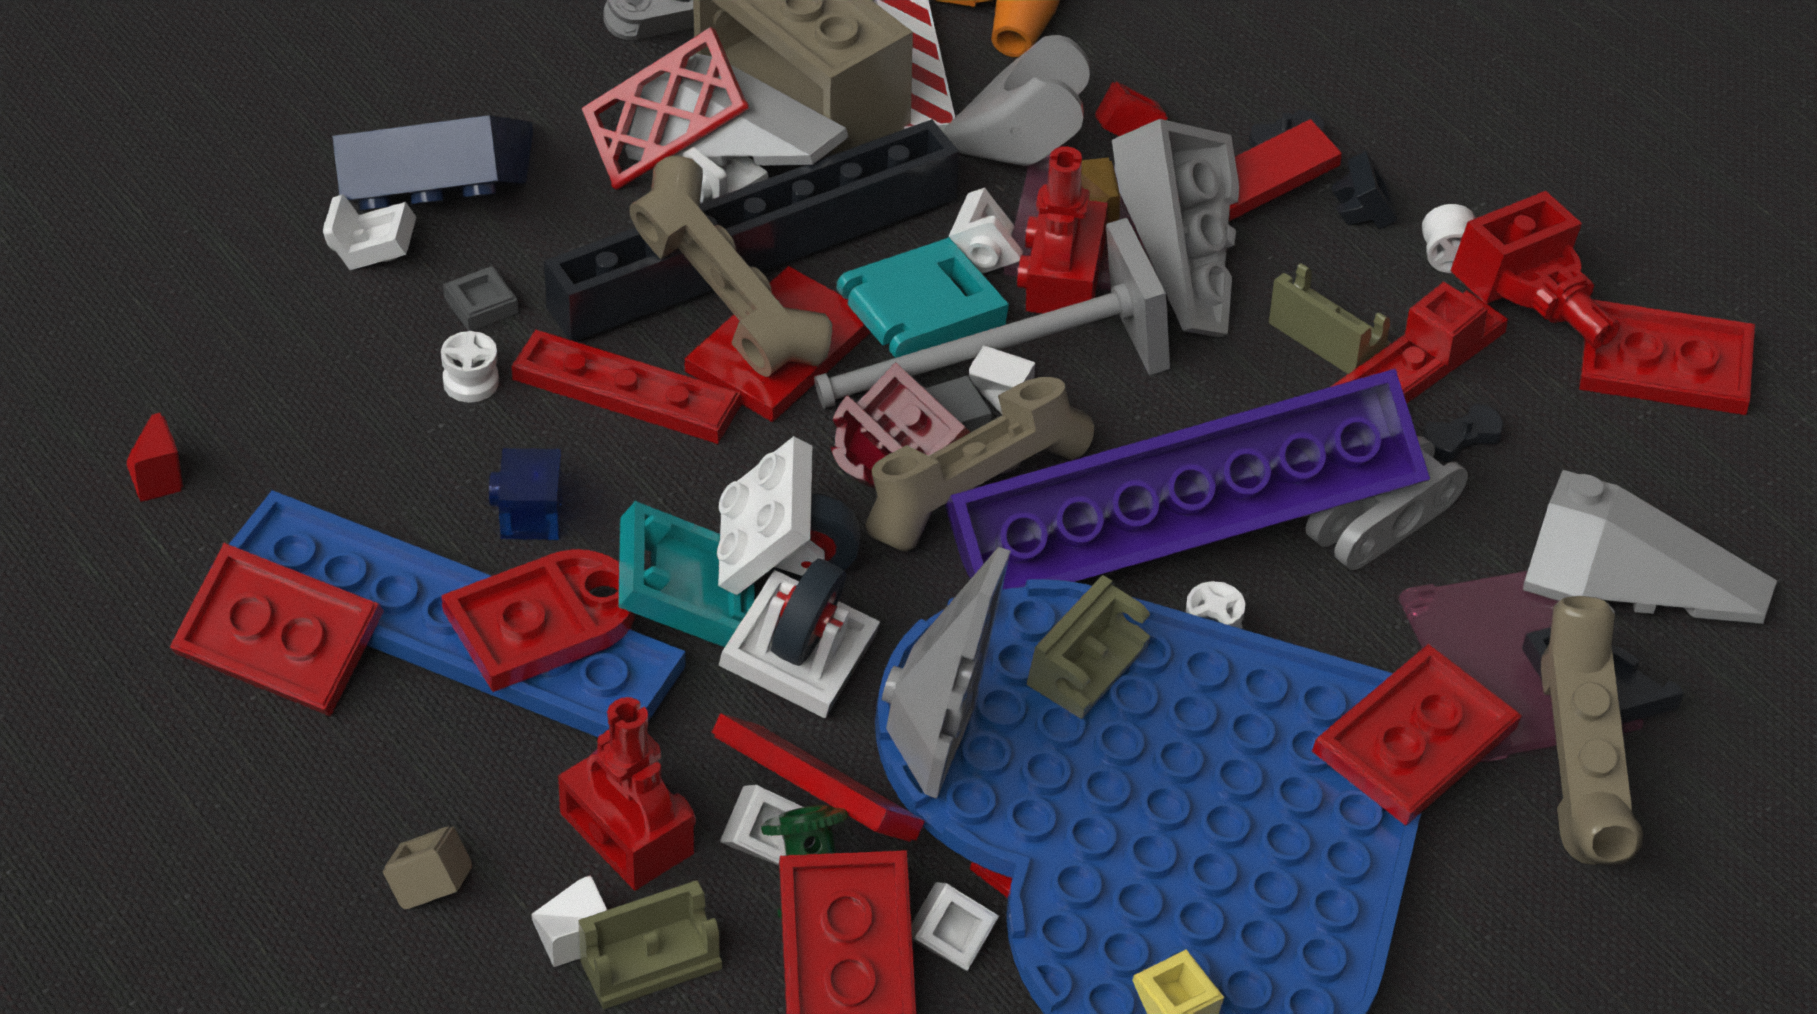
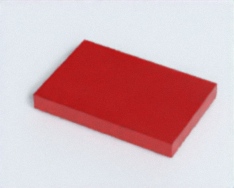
[685,266,871,422]
[1579,300,1755,415]
[170,543,384,717]
[1312,644,1522,826]
[779,850,916,1014]

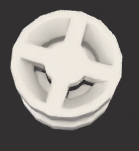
[1422,204,1475,273]
[441,331,499,403]
[1186,581,1245,629]

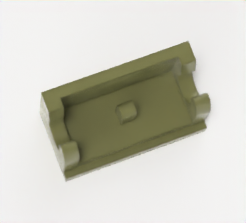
[1269,263,1390,374]
[1026,575,1150,719]
[578,880,722,1010]

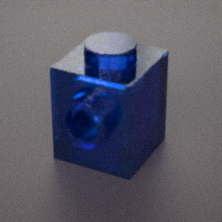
[489,448,563,540]

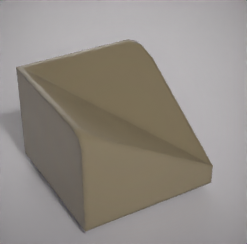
[383,826,472,909]

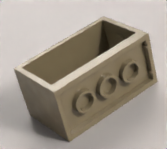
[693,0,913,160]

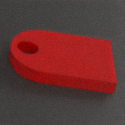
[441,549,636,692]

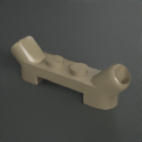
[629,156,832,377]
[865,377,1094,552]
[1541,596,1643,866]

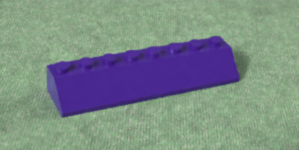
[945,369,1430,590]

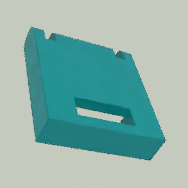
[836,238,1009,358]
[618,501,754,647]

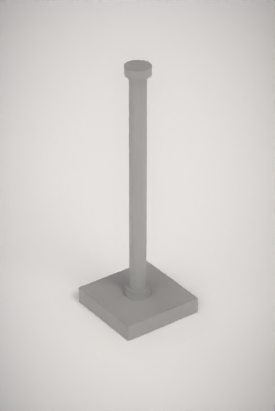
[814,218,1170,409]

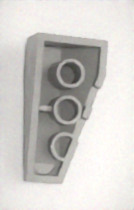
[625,53,849,166]
[1112,119,1239,337]
[1523,470,1777,624]
[882,547,1011,799]

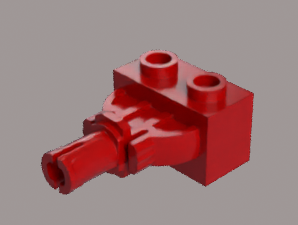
[1017,146,1108,313]
[1450,191,1620,349]
[558,697,696,891]

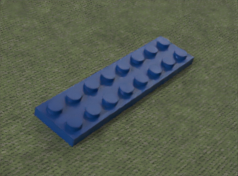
[210,490,686,738]

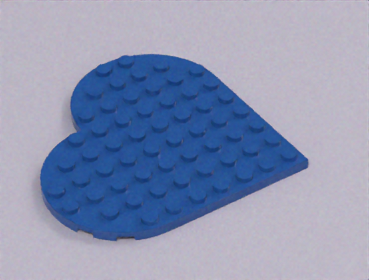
[875,579,1421,1014]

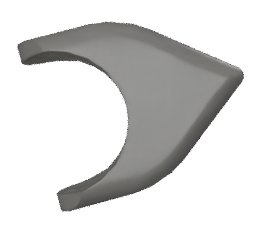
[943,35,1091,166]

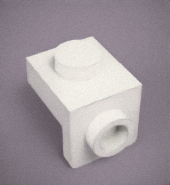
[683,147,768,203]
[949,188,1023,274]
[323,195,416,270]

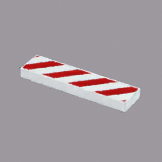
[874,0,955,132]

